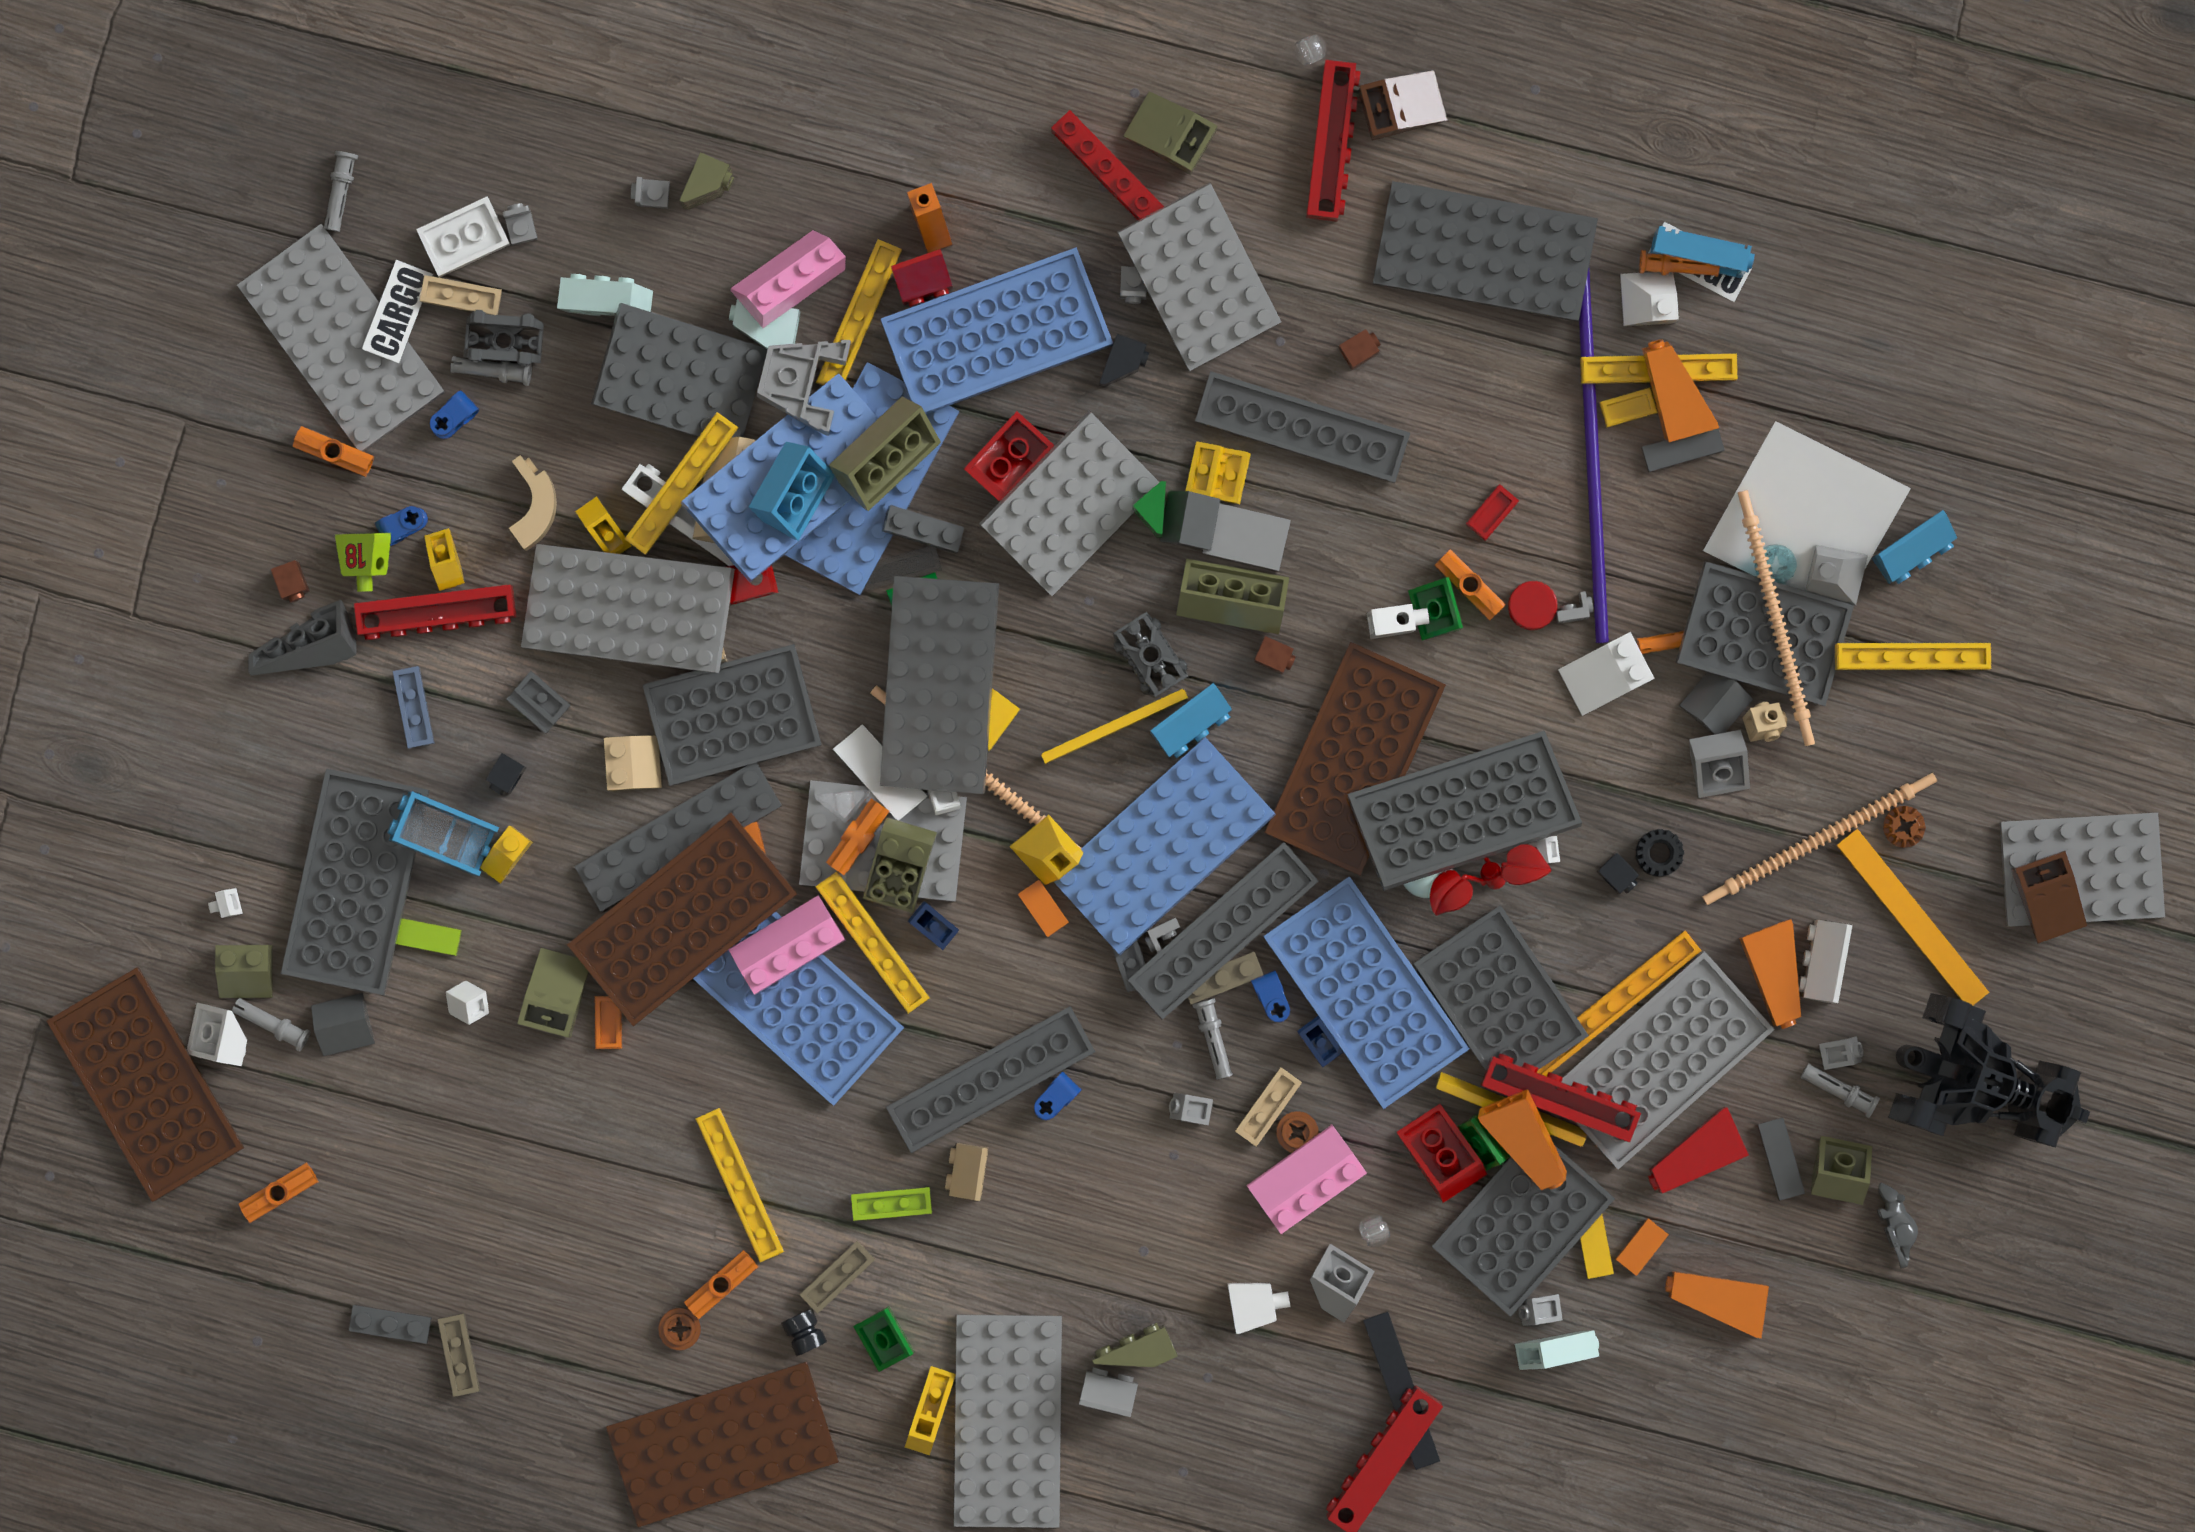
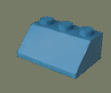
[749,441,835,541]
[1871,510,1957,584]
[1150,683,1232,758]

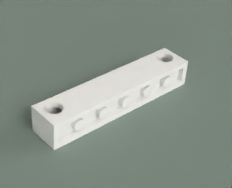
[622,464,734,566]

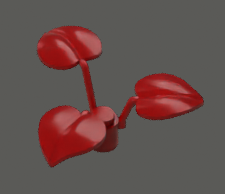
[1430,844,1552,916]

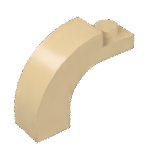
[509,455,557,551]

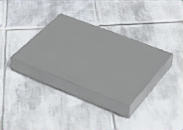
[1202,504,1291,572]

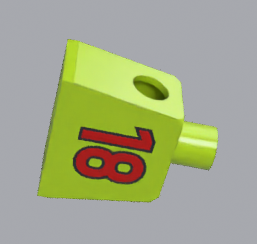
[335,533,391,592]

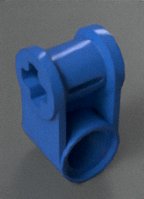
[430,390,480,439]
[374,506,428,546]
[1251,970,1290,1022]
[1034,1072,1082,1120]

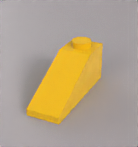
[905,1366,956,1455]

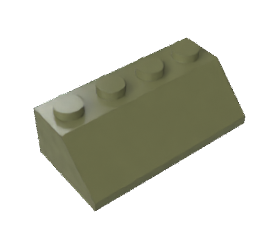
[829,397,941,511]
[1176,559,1289,634]

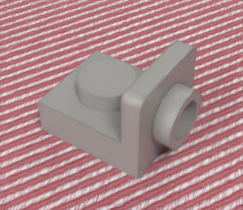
[631,177,670,209]
[503,203,538,246]
[1120,266,1147,304]
[1555,591,1593,624]
[1145,918,1180,954]
[1819,1037,1863,1070]
[1169,1093,1213,1125]
[1519,1294,1563,1326]

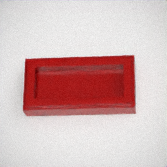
[1465,484,1519,541]

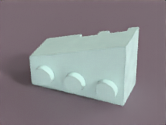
[557,274,653,316]

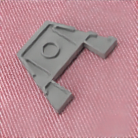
[757,340,851,436]

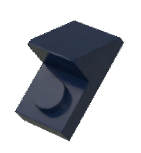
[908,901,959,950]
[1297,1016,1343,1068]

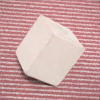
[446,981,489,1025]

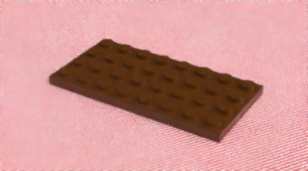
[1265,642,1446,876]
[567,812,797,1026]
[47,967,244,1202]
[606,1361,839,1527]

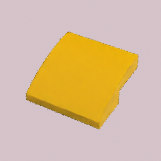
[1186,441,1251,505]

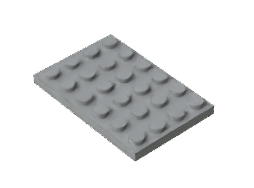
[1117,183,1281,371]
[979,411,1159,596]
[799,780,967,902]
[2000,813,2165,927]

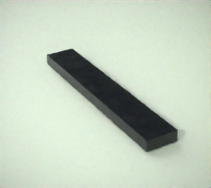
[1363,1311,1440,1470]

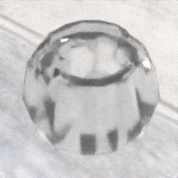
[1294,34,1327,66]
[1359,1214,1390,1247]

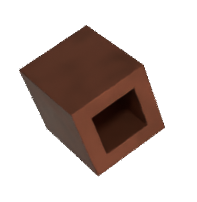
[1338,329,1381,370]
[271,560,309,603]
[1254,636,1296,674]

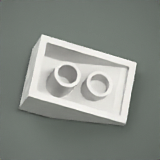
[1558,632,1655,716]

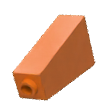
[907,183,952,253]
[1642,340,1719,442]
[1739,919,1801,1029]
[1478,1089,1567,1190]
[1665,1271,1769,1338]

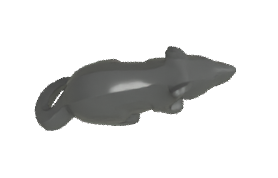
[1877,1183,1918,1269]

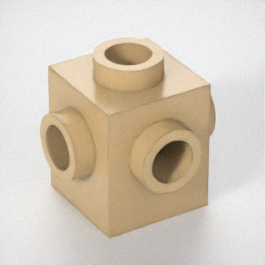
[1743,702,1787,742]

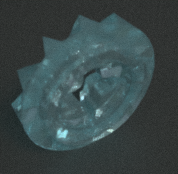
[1754,544,1797,584]

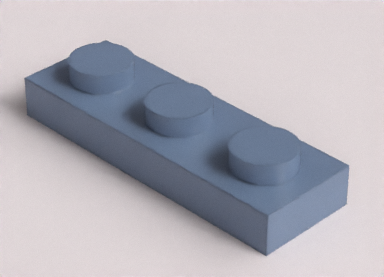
[393,666,435,749]

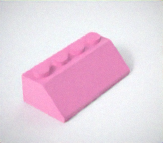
[731,230,846,328]
[729,895,846,995]
[1246,1125,1367,1234]

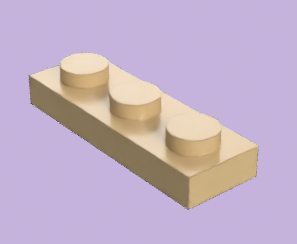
[419,275,502,315]
[1235,1067,1302,1147]

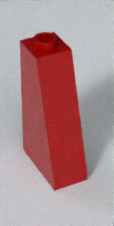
[1648,1107,1749,1194]

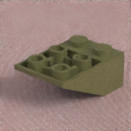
[1123,91,1217,175]
[863,817,937,913]
[517,948,589,1038]
[1092,1323,1178,1367]

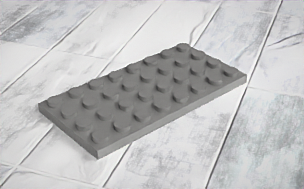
[237,224,445,452]
[521,544,735,673]
[1562,951,1775,1170]
[954,1314,1062,1528]

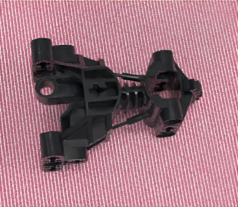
[1888,993,2090,1148]

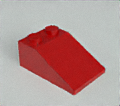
[891,249,953,308]
[964,411,1055,502]
[1396,1104,1487,1203]

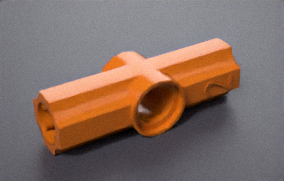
[292,426,374,477]
[1434,549,1506,621]
[826,798,890,876]
[238,1163,319,1223]
[684,1250,759,1319]

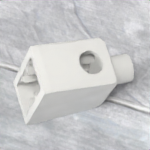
[1367,604,1429,639]
[1227,1283,1290,1334]

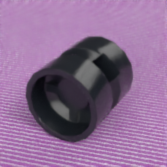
[781,1308,827,1357]

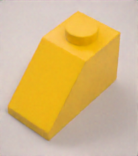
[575,496,632,554]
[424,528,465,591]
[480,825,533,884]

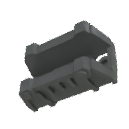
[464,310,544,366]
[1113,612,1188,698]

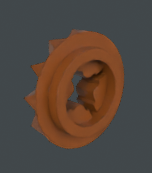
[1883,806,1926,848]
[1277,1111,1319,1153]
[659,1308,701,1350]

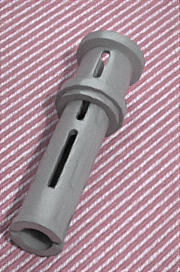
[323,151,358,232]
[451,356,532,386]
[232,998,311,1052]
[1192,998,1233,1079]
[1800,1063,1880,1118]

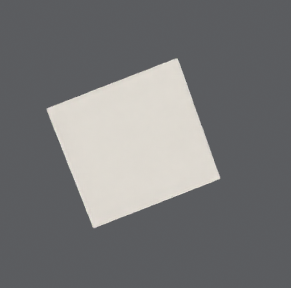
[1703,421,1911,591]

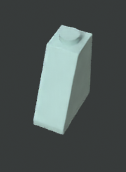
[729,299,800,349]
[1515,1330,1599,1370]

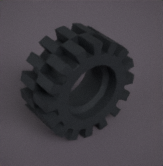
[1635,829,1684,877]

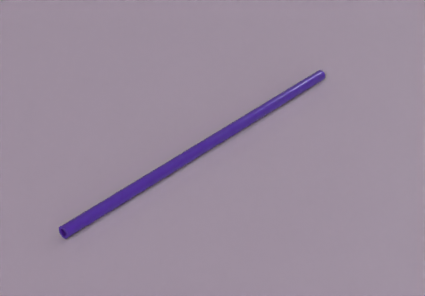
[1579,269,1609,643]

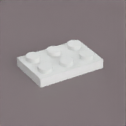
[416,196,510,278]

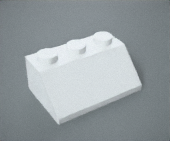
[1798,920,1852,1003]

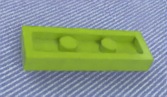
[851,1187,932,1221]

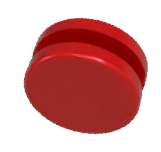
[1508,581,1558,630]

